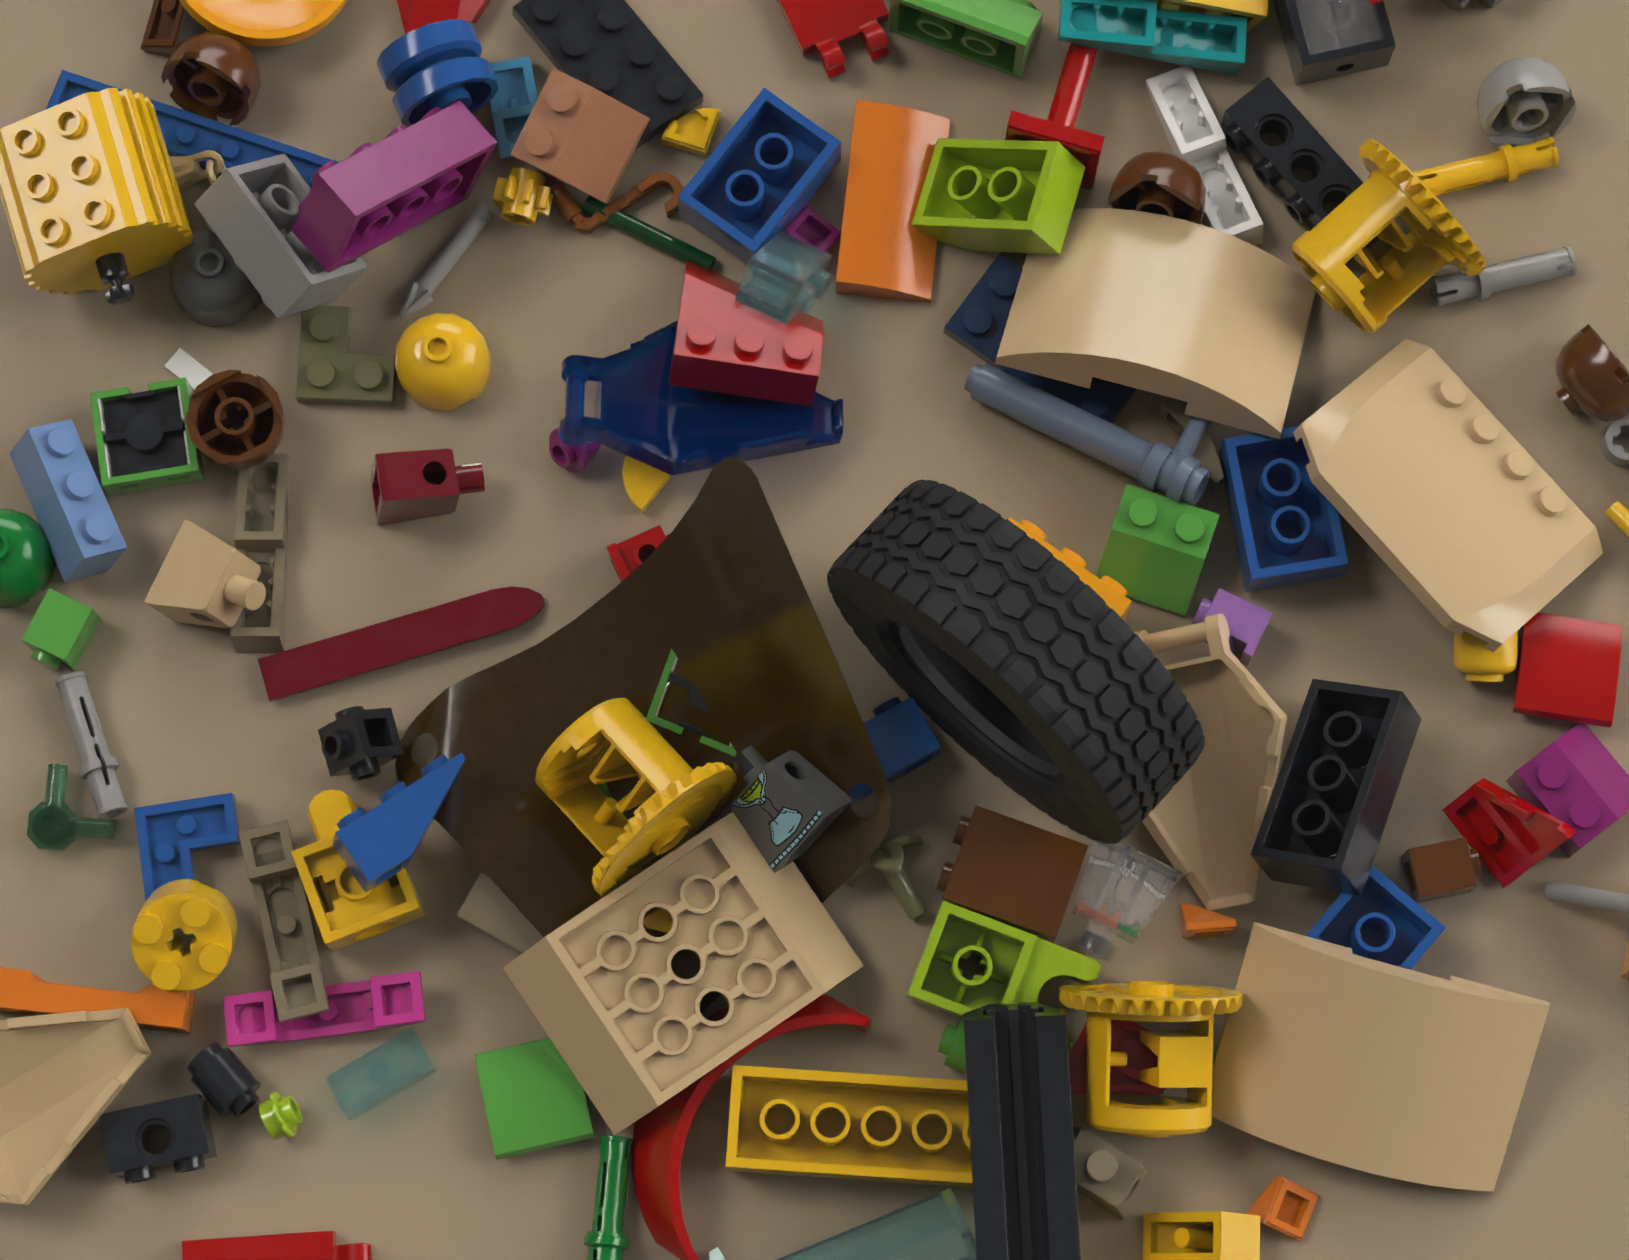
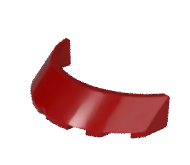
[632,995,871,1260]

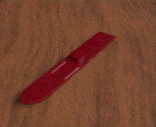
[258,586,545,702]

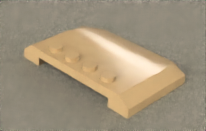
[1293,339,1603,652]

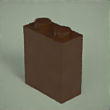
[936,805,1089,943]

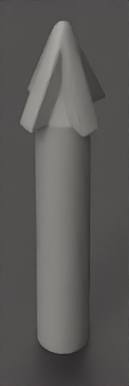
[399,202,494,319]
[1545,881,1629,914]

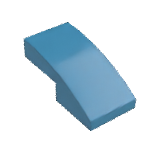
[489,56,538,159]

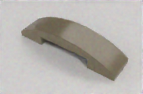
[238,820,330,1023]

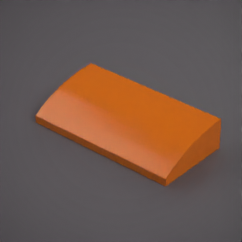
[836,100,950,303]

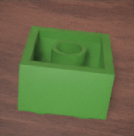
[1096,484,1220,618]

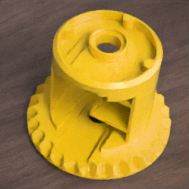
[1291,138,1487,334]
[535,698,737,897]
[1059,981,1242,1138]

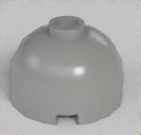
[1476,57,1576,148]

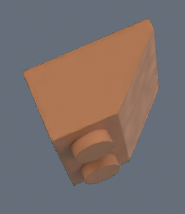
[510,68,650,204]

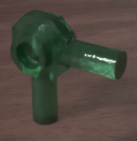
[27,764,116,851]

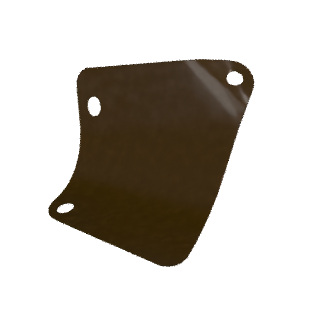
[395,457,892,1012]

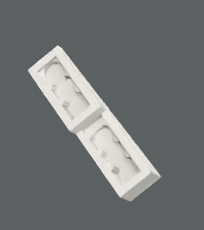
[1146,66,1263,246]

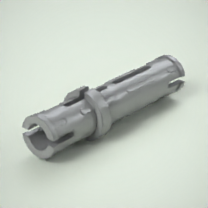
[1429,245,1577,307]
[55,671,128,819]

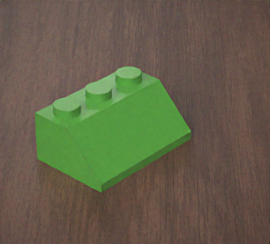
[889,0,1044,79]

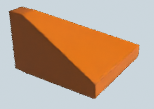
[1179,903,1236,939]
[1247,1175,1319,1242]

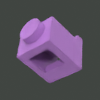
[1191,588,1273,666]

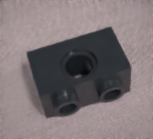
[100,1093,217,1184]

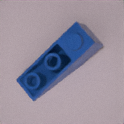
[332,752,466,893]

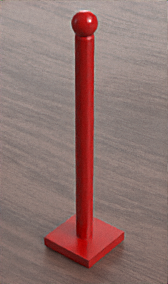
[1005,43,1105,190]

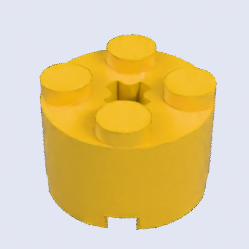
[131,879,238,991]

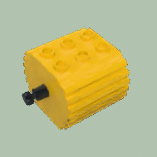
[0,88,193,305]

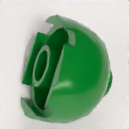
[0,508,56,608]

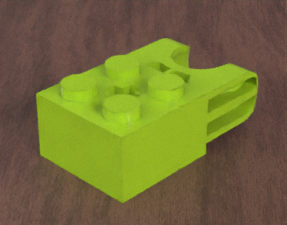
[905,900,1102,1055]

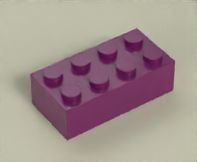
[292,101,497,273]

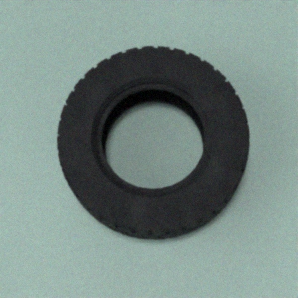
[827,479,1205,844]

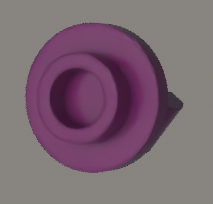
[549,420,603,472]

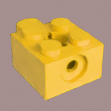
[291,789,426,952]

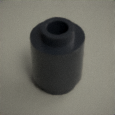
[187,1042,261,1118]

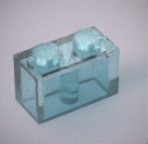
[735,231,832,324]

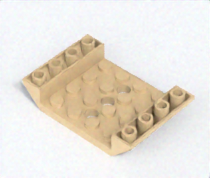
[503,812,864,1136]

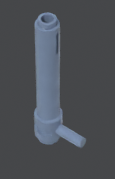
[964,364,1211,506]

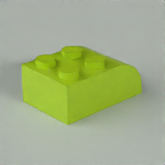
[912,138,1085,255]

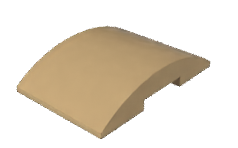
[995,208,1316,439]
[1212,922,1550,1191]

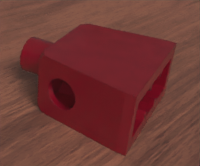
[370,448,485,526]

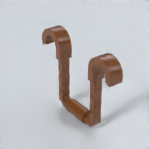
[543,172,683,234]

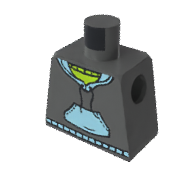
[730,745,852,873]

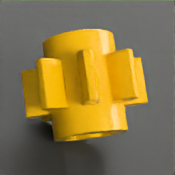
[492,168,554,226]

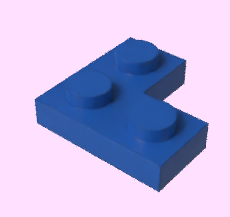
[134,793,241,901]

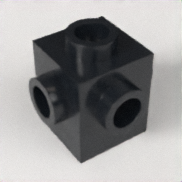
[318,706,403,781]

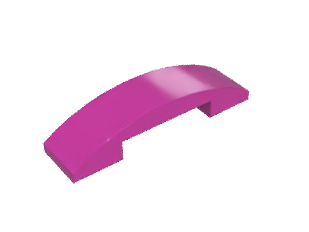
[223,971,426,1047]

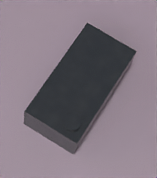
[1250,679,1422,896]

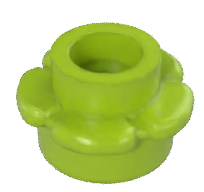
[259,1091,303,1140]

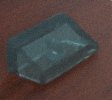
[325,1027,437,1121]

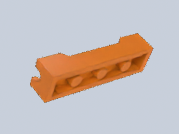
[0,967,196,1034]

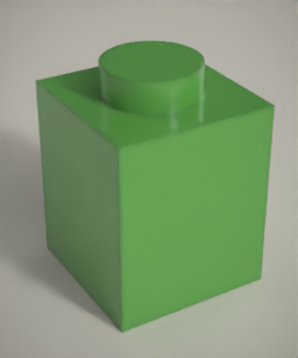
[22,588,101,671]

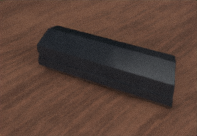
[963,1002,1081,1260]

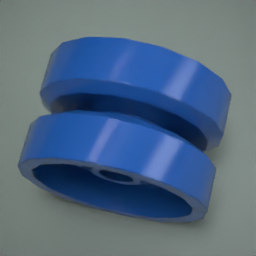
[376,19,499,127]

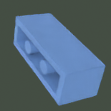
[10,419,127,582]

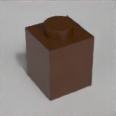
[1401,837,1482,903]

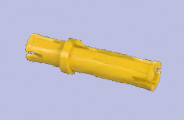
[1412,137,1559,196]

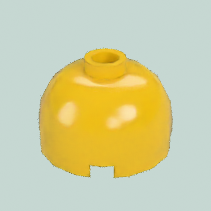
[395,312,492,411]

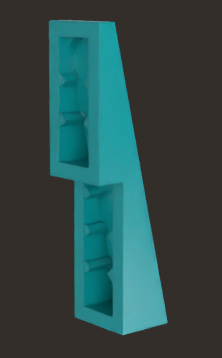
[1058,0,1247,76]

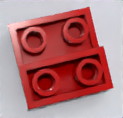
[1513,612,1623,727]

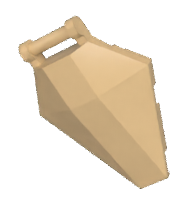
[1134,613,1287,910]
[0,1008,151,1205]

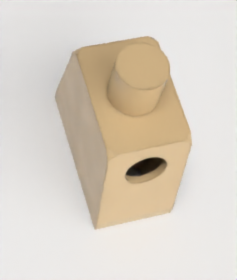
[144,519,266,628]

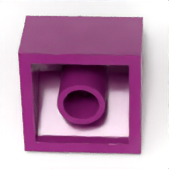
[1506,723,1629,858]

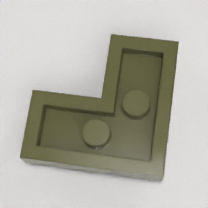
[296,306,396,406]

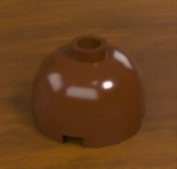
[161,32,261,125]
[1108,151,1206,225]
[1556,324,1629,422]
[185,370,285,470]

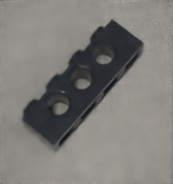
[1221,77,1380,265]

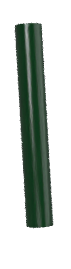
[582,196,716,270]

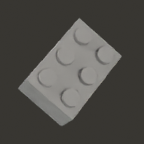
[194,153,368,319]

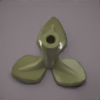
[848,835,927,919]

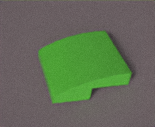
[474,1037,595,1160]

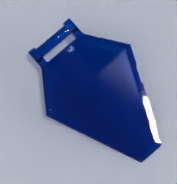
[559,321,844,476]

